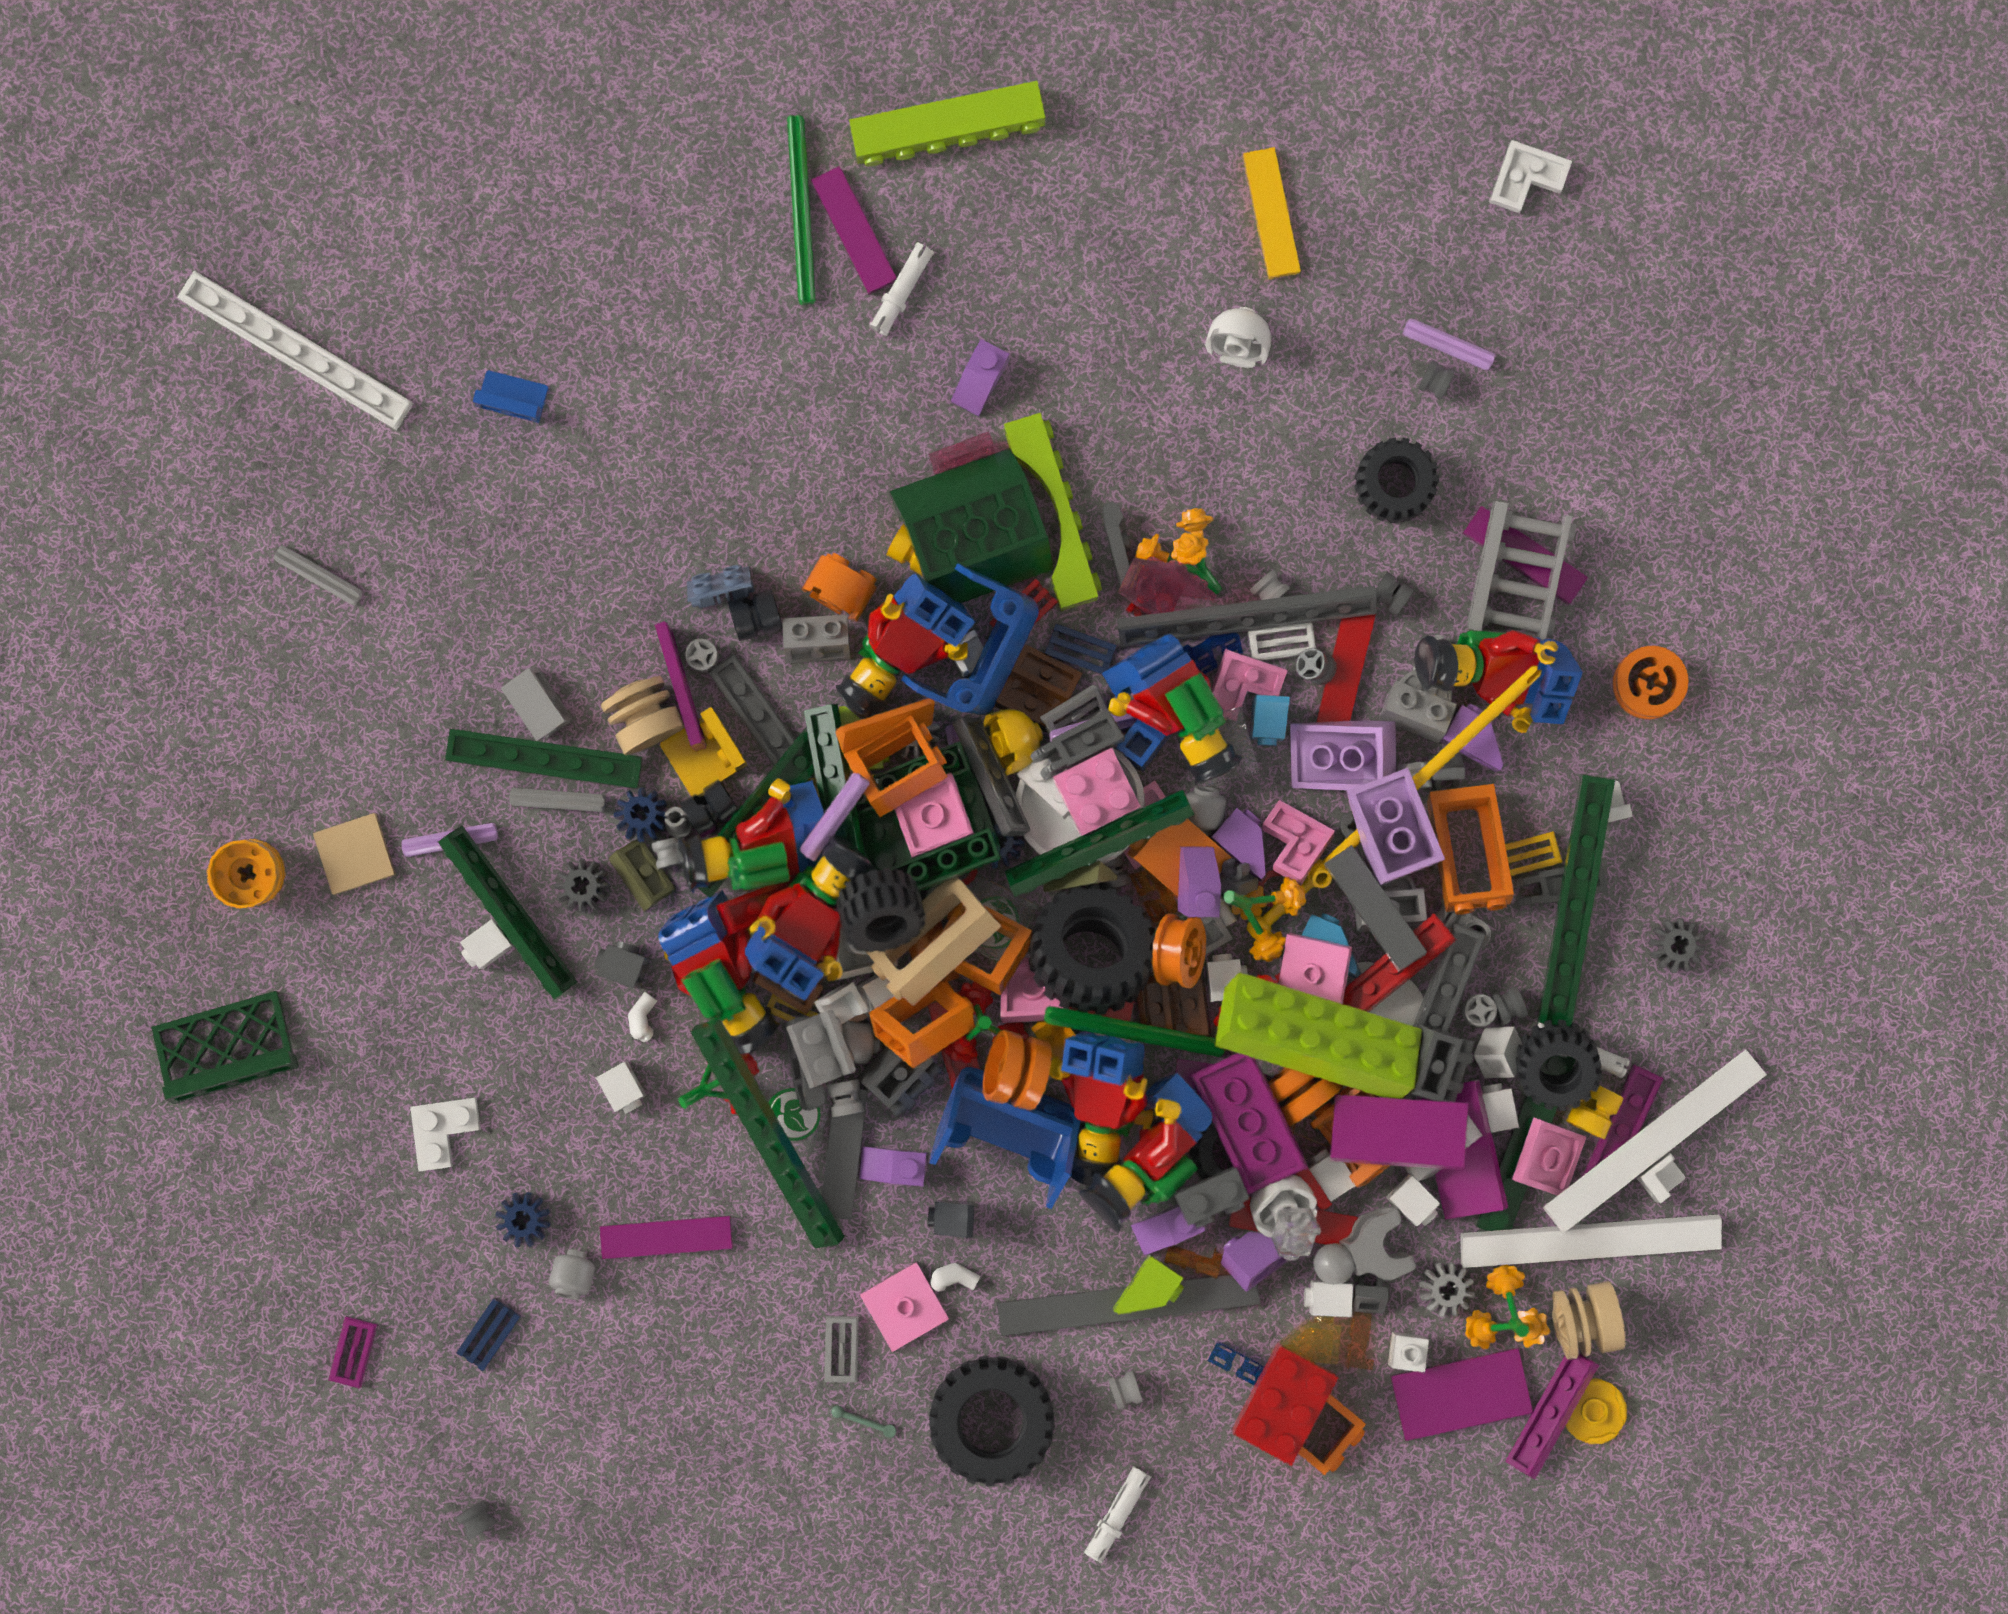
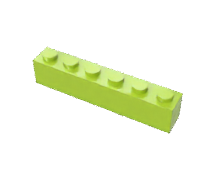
[849,81,1045,167]

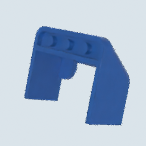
[901,563,1039,715]
[929,1067,1080,1209]

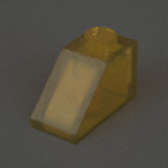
[1270,1316,1342,1365]

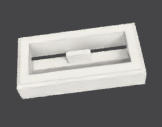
[1248,622,1316,661]

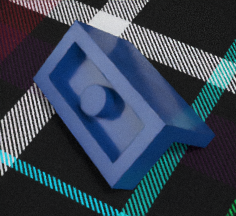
[473,370,548,423]

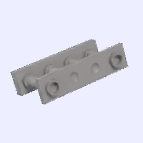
[1466,501,1576,640]

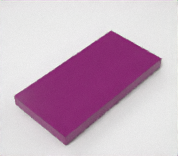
[1190,1053,1308,1195]
[1422,1080,1508,1220]
[1331,1095,1468,1170]
[1390,1347,1533,1441]

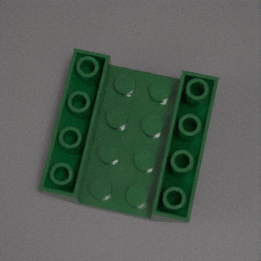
[889,448,1054,603]
[856,741,1001,892]

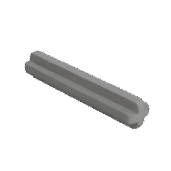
[274,546,363,605]
[509,788,606,812]

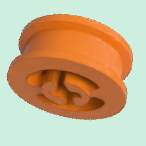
[1612,646,1689,720]
[1152,914,1206,989]

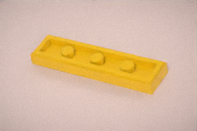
[1243,147,1301,279]

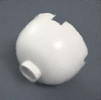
[1205,307,1272,368]
[1250,1174,1317,1239]

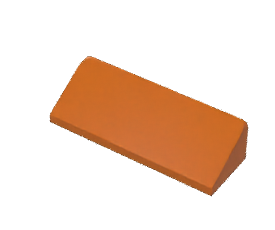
[835,698,935,753]

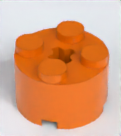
[801,553,877,622]

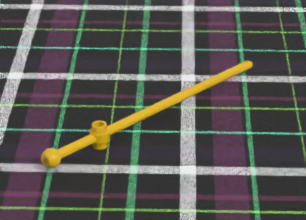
[1246,666,1541,940]

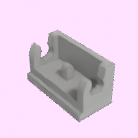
[501,667,574,741]

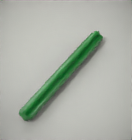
[787,115,816,305]
[1044,1006,1224,1057]

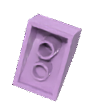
[1290,720,1396,790]
[1346,768,1445,886]

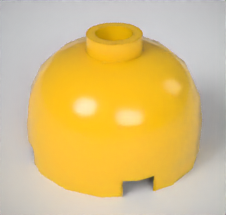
[984,709,1043,776]

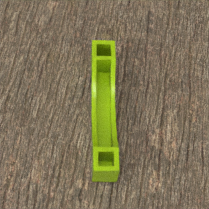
[1003,412,1102,611]

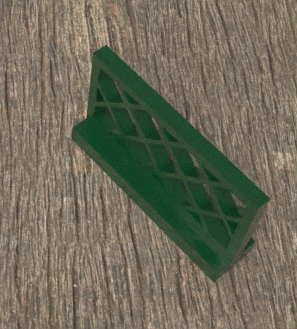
[151,991,299,1104]

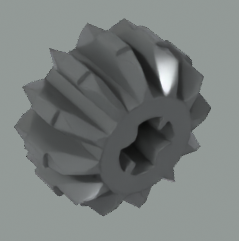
[554,858,611,914]
[1648,918,1705,973]

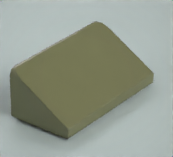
[609,839,676,911]
[1043,860,1117,893]

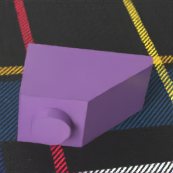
[951,339,1009,417]
[1440,704,1503,772]
[1212,808,1266,883]
[1178,846,1221,917]
[859,1146,927,1186]
[1131,1204,1206,1255]
[1221,1232,1299,1292]

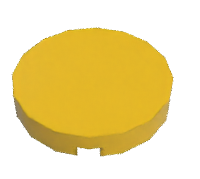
[1565,1378,1627,1444]

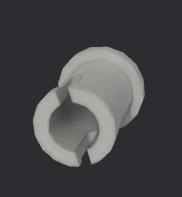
[665,807,692,838]

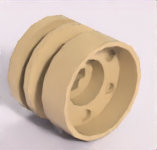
[600,676,685,756]
[1552,1281,1625,1360]

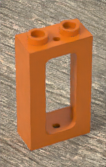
[1427,784,1514,915]

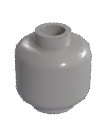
[1186,786,1227,835]
[842,1021,880,1065]
[549,1249,595,1300]

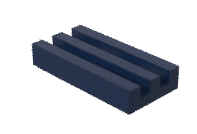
[1045,624,1116,676]
[456,1298,521,1371]

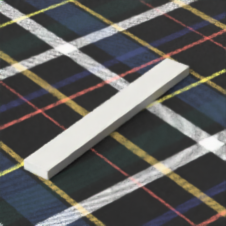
[177,271,414,431]
[1543,1049,1767,1234]
[1460,1215,1722,1268]

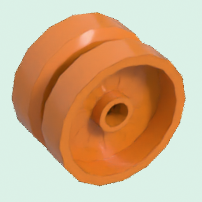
[982,1030,1051,1111]
[1268,1067,1344,1127]

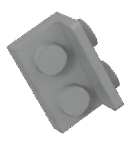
[783,615,851,663]
[786,1010,856,1089]

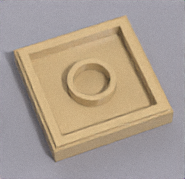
[313,813,396,895]

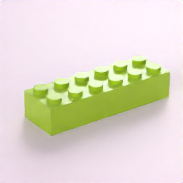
[1215,972,1422,1099]

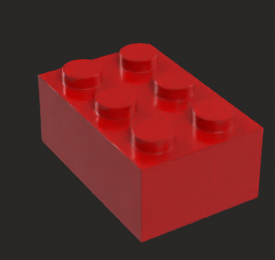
[1231,1342,1339,1466]

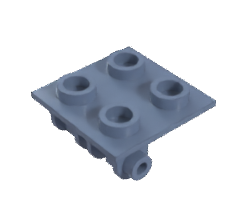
[687,565,755,609]

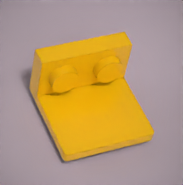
[660,707,748,796]

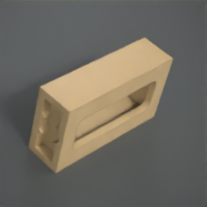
[866,877,1001,1006]

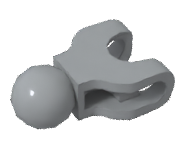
[1314,1206,1416,1285]

